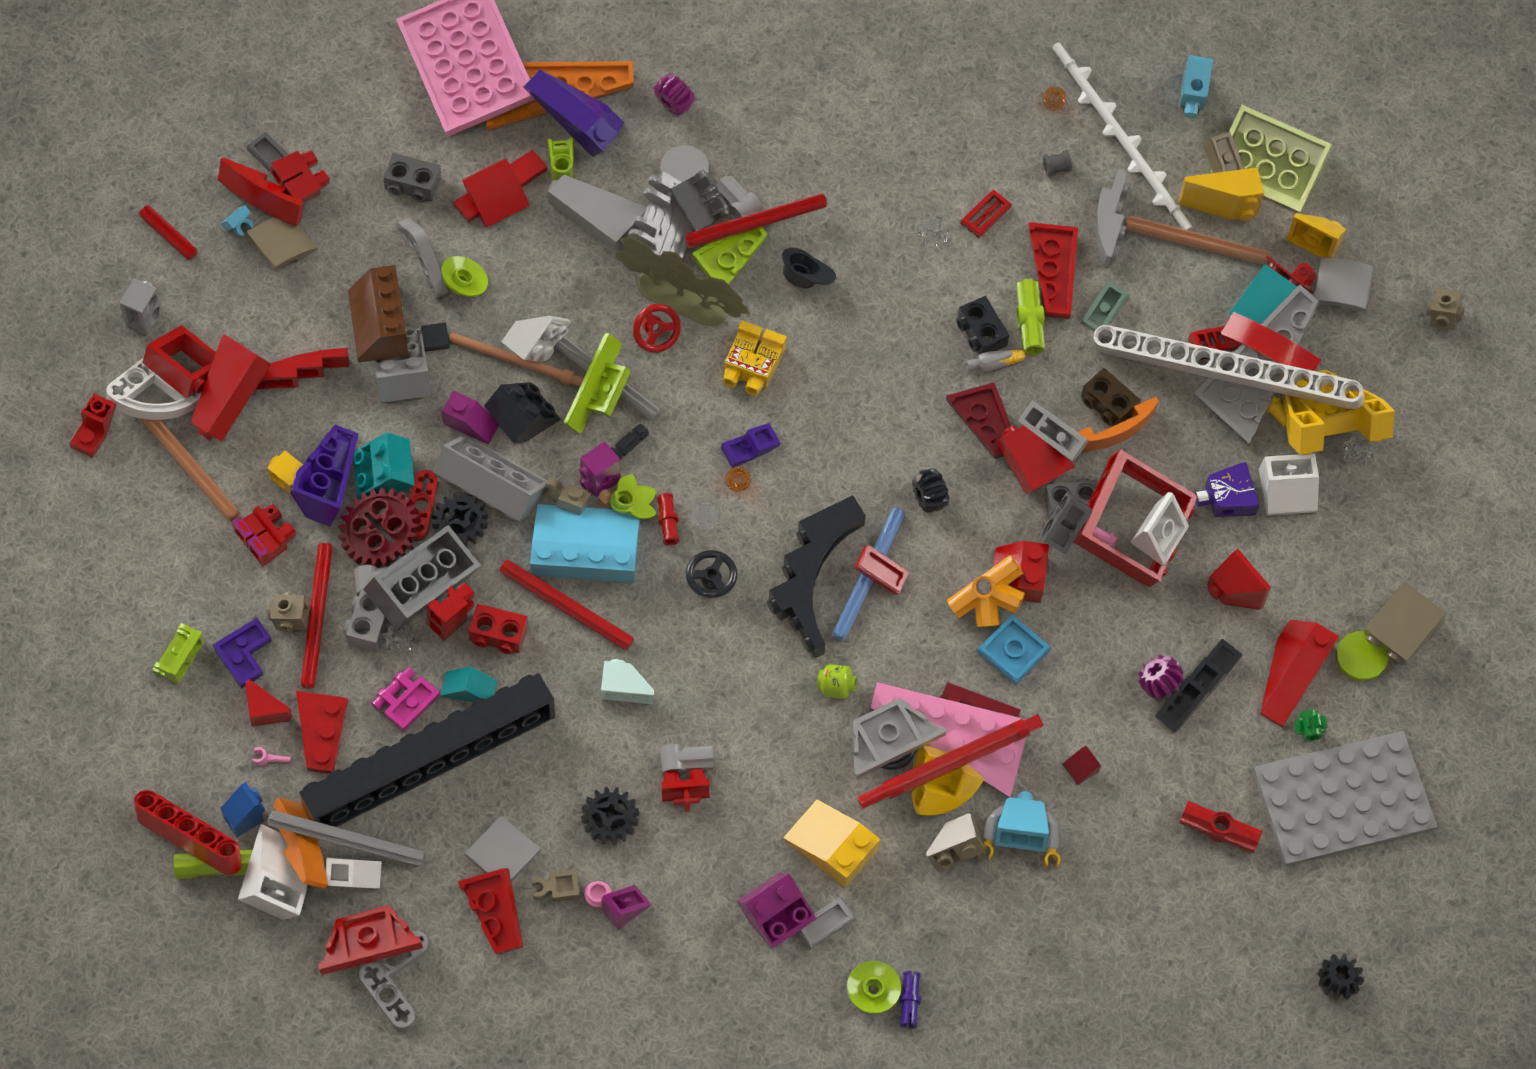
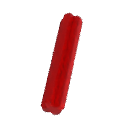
[139,205,197,260]

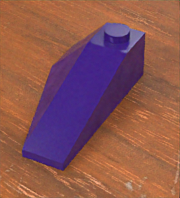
[523,69,624,157]
[290,425,359,527]

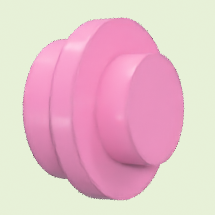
[585,881,611,908]

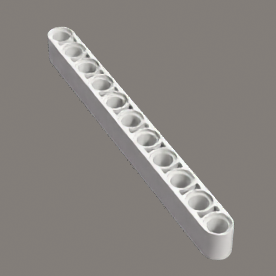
[1094,325,1365,409]

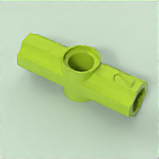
[1016,279,1045,355]

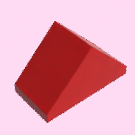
[246,679,292,726]

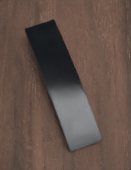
[1155,639,1243,733]

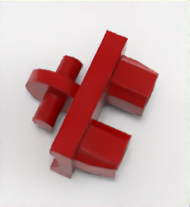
[661,768,710,812]

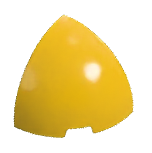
[911,745,984,815]

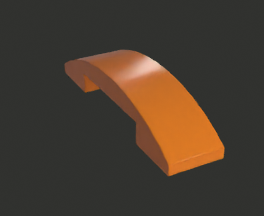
[1078,397,1159,452]

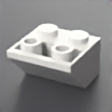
[501,316,571,362]
[1259,453,1319,516]

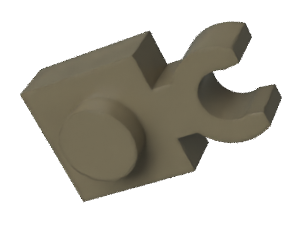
[531,869,580,902]

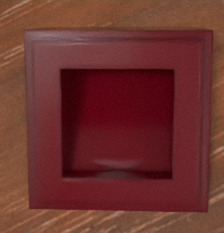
[1062,745,1101,785]

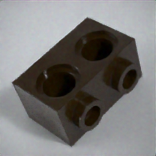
[1081,368,1141,426]

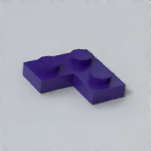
[212,618,272,689]

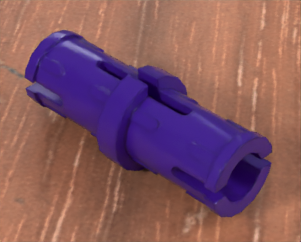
[899,971,921,1028]

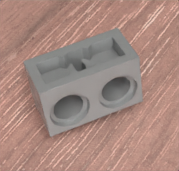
[119,279,162,335]
[343,589,388,652]

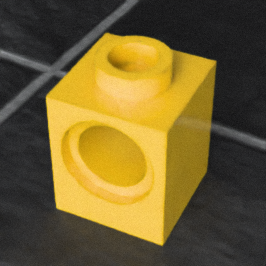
[267,450,303,496]

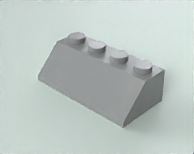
[432,434,548,521]

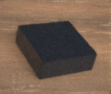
[421,322,450,352]

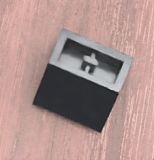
[484,382,561,443]

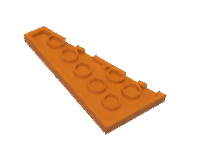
[486,61,633,131]

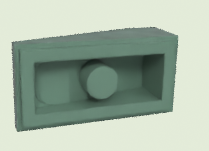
[1081,281,1130,330]

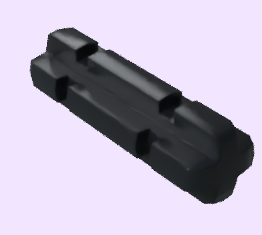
[611,424,649,460]

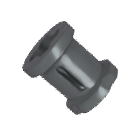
[1042,150,1072,176]

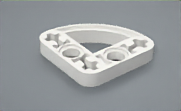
[106,357,202,420]

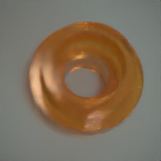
[725,467,751,492]

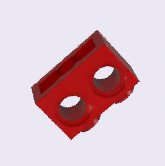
[468,603,528,654]

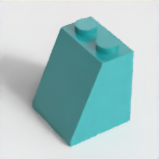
[1229,264,1297,324]

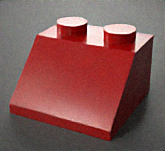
[990,541,1049,603]

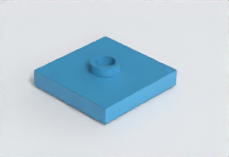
[977,614,1051,685]

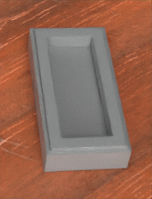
[798,897,855,949]

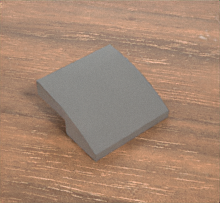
[1314,257,1374,311]

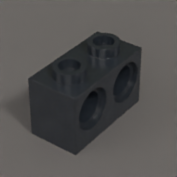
[956,295,1010,355]

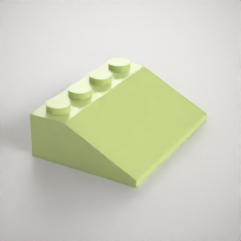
[1211,104,1333,212]

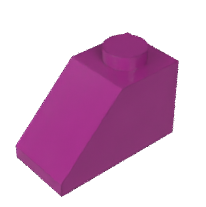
[442,391,499,444]

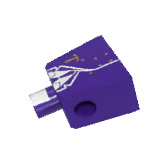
[1194,462,1259,517]

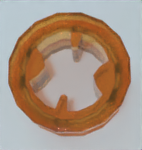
[1043,87,1066,111]

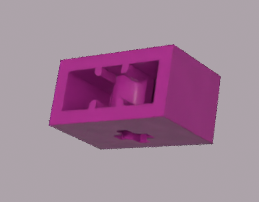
[579,441,621,498]

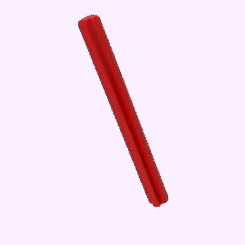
[685,193,827,248]
[300,542,332,689]
[500,559,634,650]

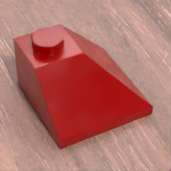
[1207,549,1271,610]

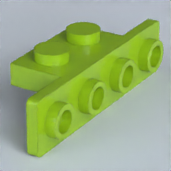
[564,333,631,434]

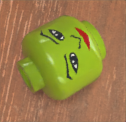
[817,664,858,700]

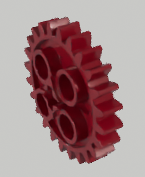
[338,487,422,568]

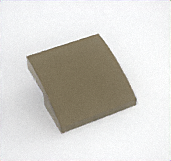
[246,217,318,271]

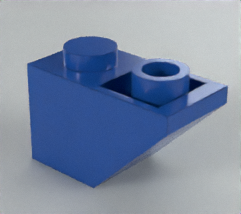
[220,782,265,838]

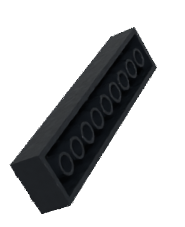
[299,673,555,827]

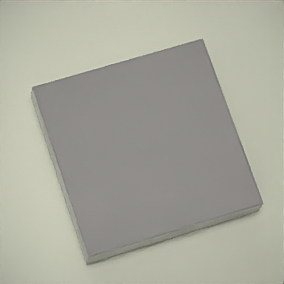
[465,815,541,882]

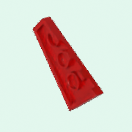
[1028,222,1078,319]

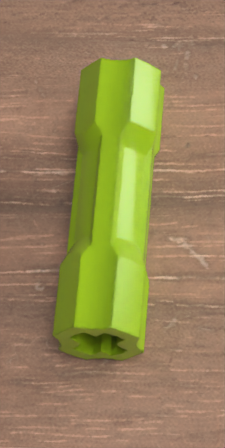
[173,850,253,879]

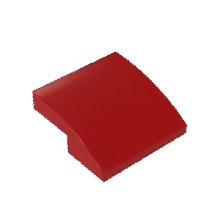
[462,158,530,227]

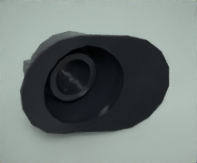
[782,247,836,289]

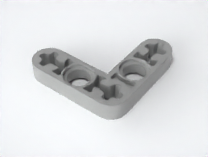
[397,218,448,299]
[359,931,429,1031]

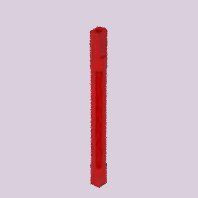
[857,714,1044,810]

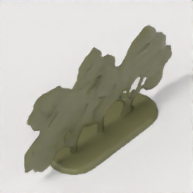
[616,237,750,326]

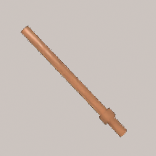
[449,332,584,387]

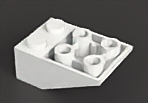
[238,825,307,920]

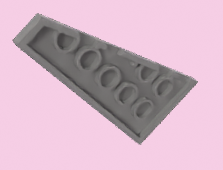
[1194,285,1319,445]

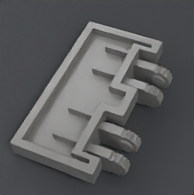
[628,171,693,258]

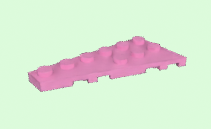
[871,682,1027,797]

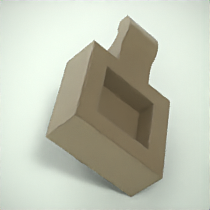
[544,478,592,515]

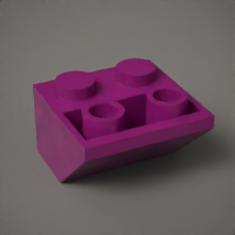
[736,872,817,948]

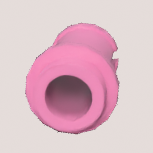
[1092,527,1118,548]

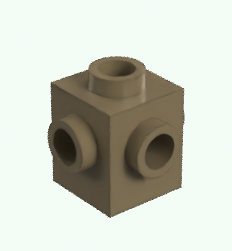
[1427,288,1464,330]
[268,593,310,633]

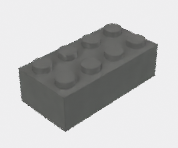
[363,525,481,630]

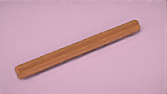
[1125,216,1271,265]
[139,418,239,521]

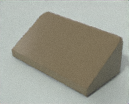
[1202,131,1244,173]

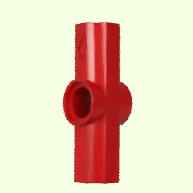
[1179,801,1263,853]

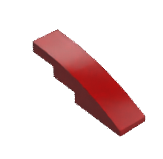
[217,157,304,226]
[256,347,349,389]

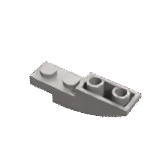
[1095,169,1130,268]

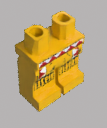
[723,320,787,397]

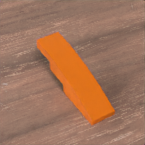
[274,797,328,889]

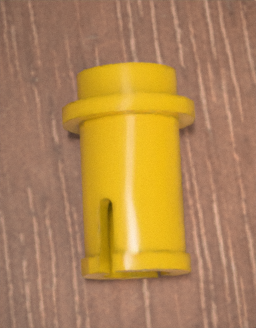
[1266,396,1286,428]

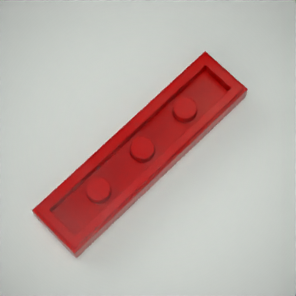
[453,149,548,223]

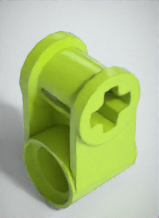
[548,137,574,181]

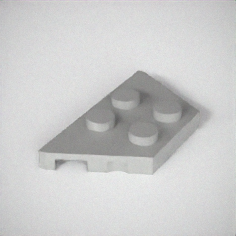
[852,698,947,779]

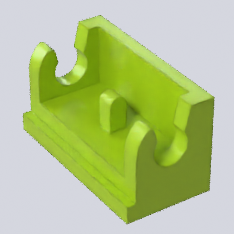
[152,623,205,684]

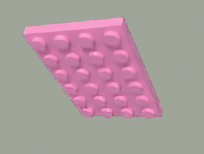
[396,0,535,137]

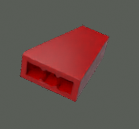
[996,425,1075,494]

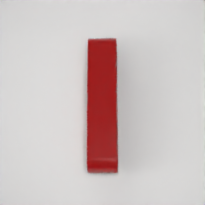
[133,790,242,875]

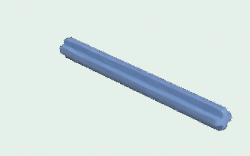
[832,507,905,641]

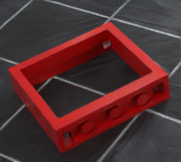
[1073,449,1198,587]

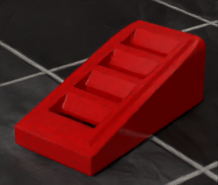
[1188,326,1241,361]

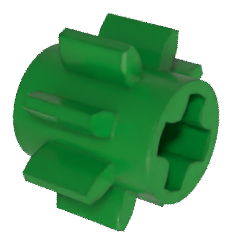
[1294,710,1328,741]

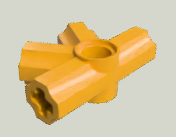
[947,555,1025,627]

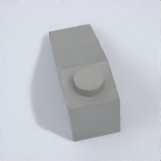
[1018,400,1088,462]

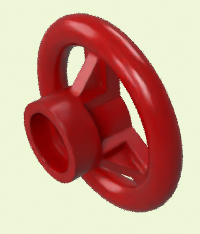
[633,304,681,353]

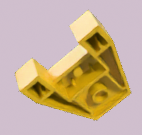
[1282,370,1395,455]

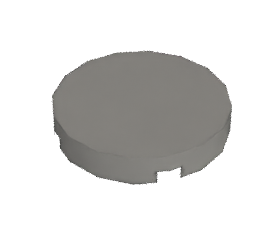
[660,145,709,182]

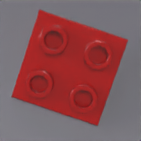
[1266,256,1316,293]

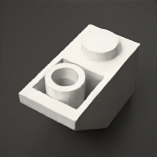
[326,858,382,888]

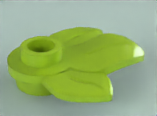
[610,474,657,520]

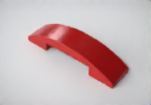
[1221,312,1322,382]

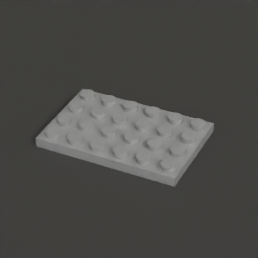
[1253,731,1438,867]

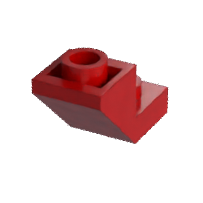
[69,393,116,458]

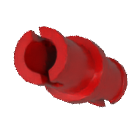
[657,493,680,546]

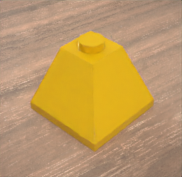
[1286,213,1347,258]

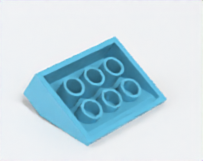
[530,504,640,583]

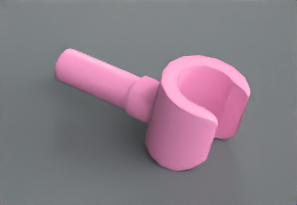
[252,747,291,767]

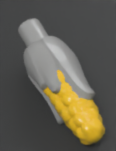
[966,350,1026,372]

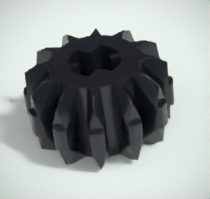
[912,468,950,513]
[1317,953,1364,1000]

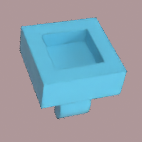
[220,205,254,237]

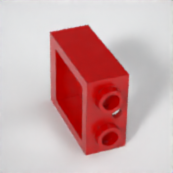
[142,325,216,399]

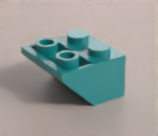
[353,432,414,498]

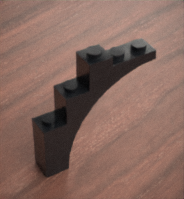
[767,495,866,658]

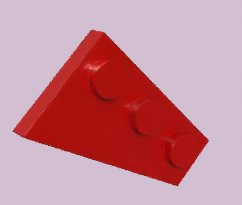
[296,691,348,774]

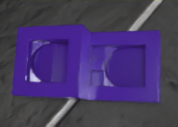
[721,423,781,468]

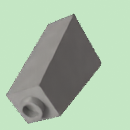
[547,175,647,253]

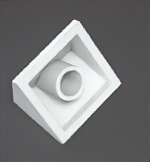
[1130,492,1189,565]

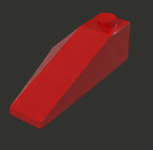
[1260,619,1339,728]

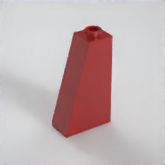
[191,334,271,442]

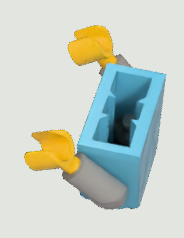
[978,791,1061,868]

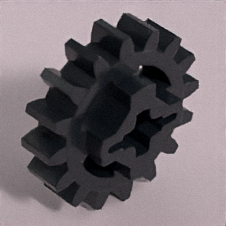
[432,492,488,547]
[581,787,639,845]

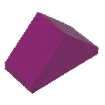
[601,885,651,930]

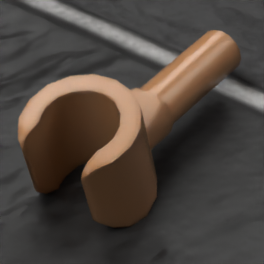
[598,484,617,509]

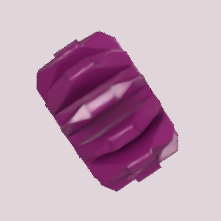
[653,73,695,115]
[1138,654,1184,700]

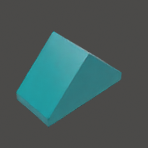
[440,666,498,703]

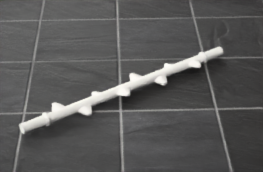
[1052,42,1193,231]

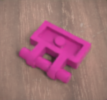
[371,667,440,732]

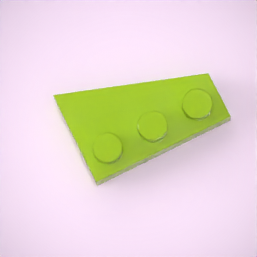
[692,227,768,284]

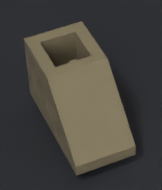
[926,813,986,872]

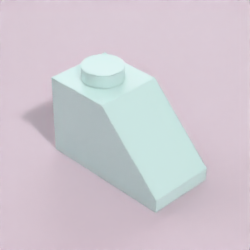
[601,659,654,705]

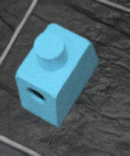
[1180,55,1213,118]

